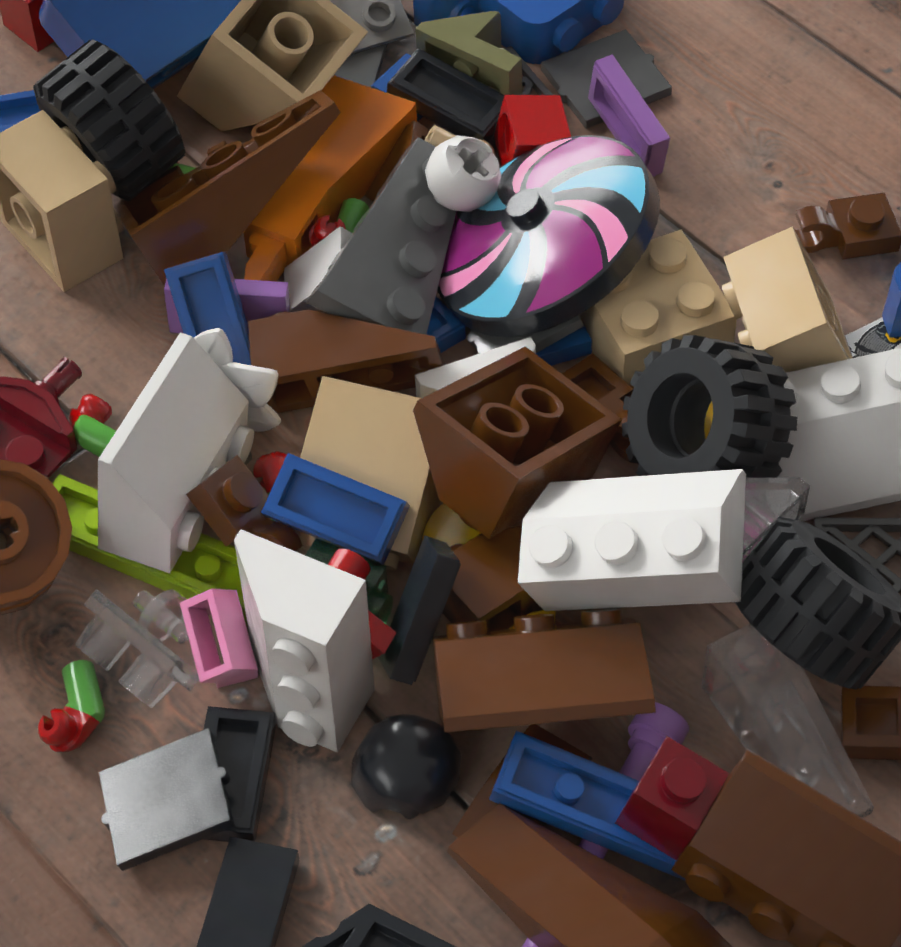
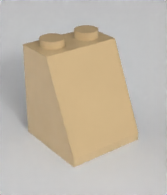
[177,0,368,132]
[291,376,440,570]

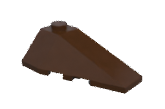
[113,90,341,286]
[447,803,732,947]

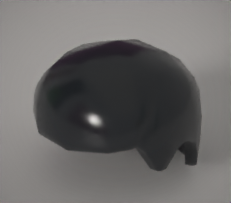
[351,714,461,819]

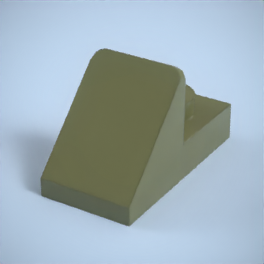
[415,11,523,95]

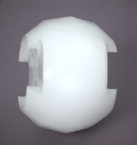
[425,135,501,212]

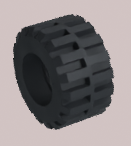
[33,40,186,201]
[622,335,798,497]
[735,517,901,690]

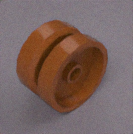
[0,459,72,616]

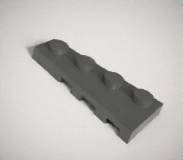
[305,137,456,335]

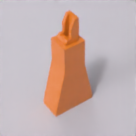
[243,75,417,282]

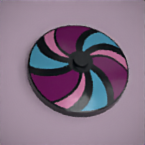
[437,135,660,337]

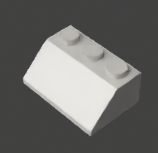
[98,332,254,573]
[763,348,901,526]
[518,469,746,611]
[234,530,375,753]

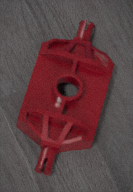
[0,357,82,479]

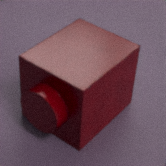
[615,736,730,860]

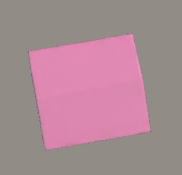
[180,589,258,688]

